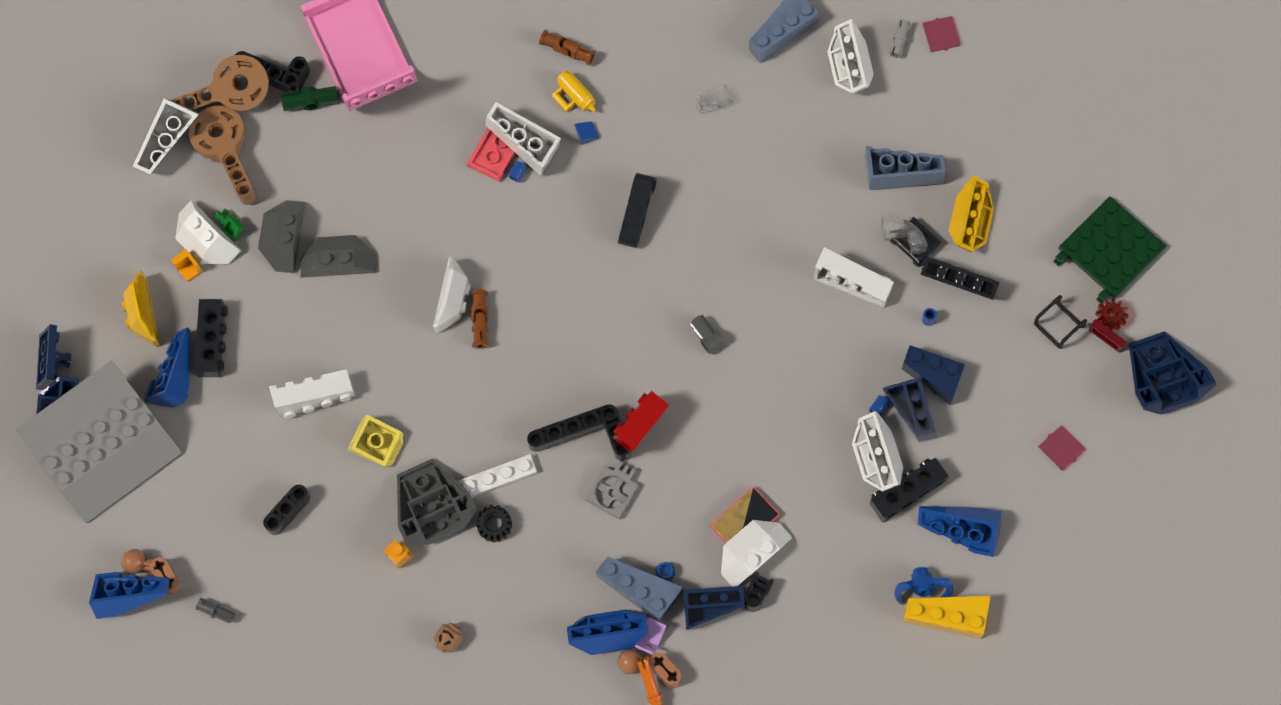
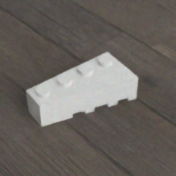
[269,369,355,419]

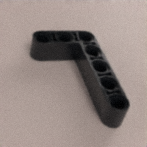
[527,404,631,461]

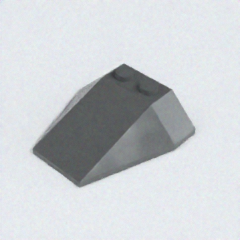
[397,458,477,545]

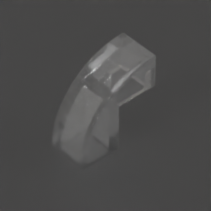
[881,216,928,255]

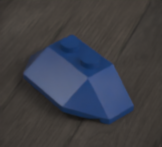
[567,610,648,655]

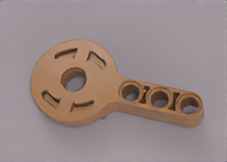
[171,55,269,111]
[189,106,256,205]

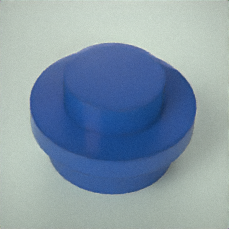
[656,562,675,581]

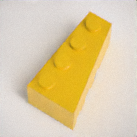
[903,596,991,639]

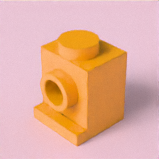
[383,540,414,569]

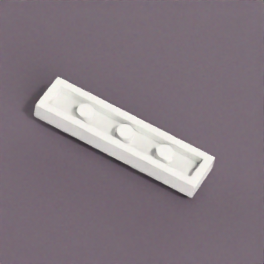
[457,454,537,498]

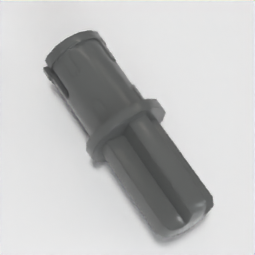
[196,598,235,623]

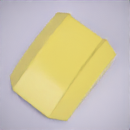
[348,414,403,467]

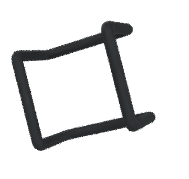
[1034,295,1087,349]

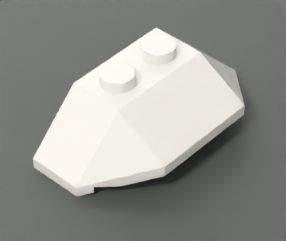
[827,19,874,94]
[175,200,241,265]
[433,256,471,333]
[852,411,903,491]
[721,520,792,587]

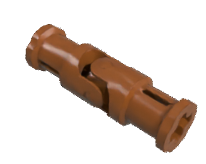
[539,30,596,66]
[471,289,489,349]

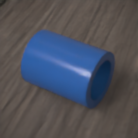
[508,161,527,182]
[922,308,937,326]
[869,395,890,416]

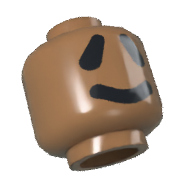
[434,622,463,653]

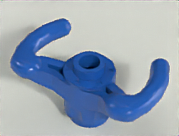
[894,567,954,605]

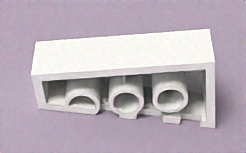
[133,98,199,174]
[485,102,561,176]
[813,247,894,308]

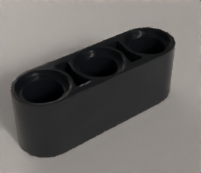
[263,484,310,535]

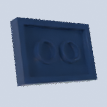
[36,324,71,390]

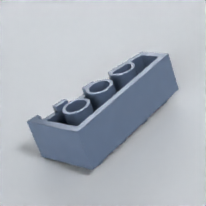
[749,0,819,63]
[865,146,946,190]
[596,556,683,621]

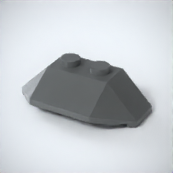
[258,200,305,273]
[300,235,376,278]

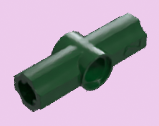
[281,86,339,111]

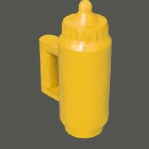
[552,70,596,112]

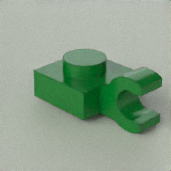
[214,209,245,241]

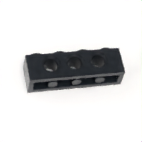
[920,256,1000,300]
[194,299,228,377]
[869,457,949,522]

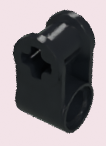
[744,571,774,612]

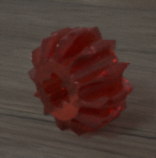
[1095,298,1129,330]

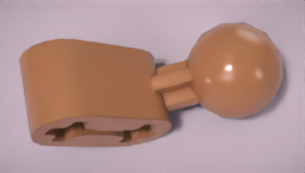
[121,549,180,595]
[617,649,681,689]

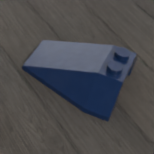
[1129,331,1216,415]

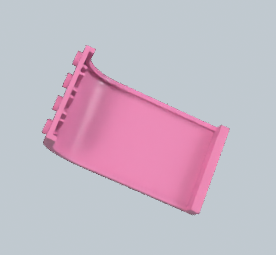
[300,0,417,112]

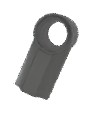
[689,314,726,354]

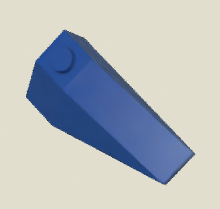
[144,328,190,408]
[918,506,1002,557]
[89,572,170,619]

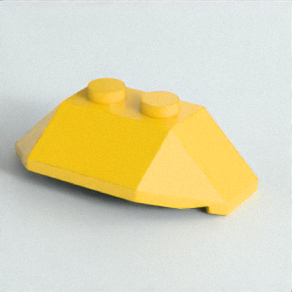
[948,176,994,253]
[122,271,161,347]

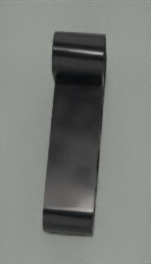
[235,51,310,93]
[618,173,657,248]

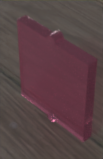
[923,16,961,53]
[1038,425,1086,471]

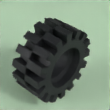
[476,505,512,543]

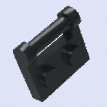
[890,217,941,267]

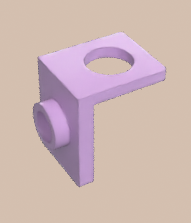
[635,617,667,655]

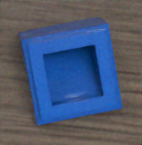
[574,121,599,145]

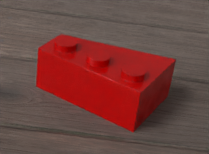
[613,390,669,453]

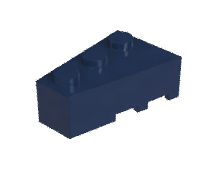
[902,345,965,405]
[882,377,938,442]
[683,586,745,630]

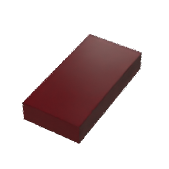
[1089,319,1127,353]

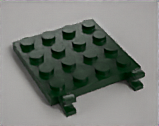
[1053,196,1167,305]

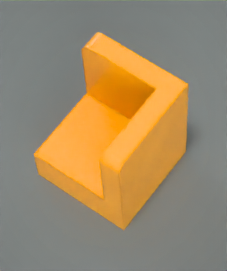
[171,249,203,282]

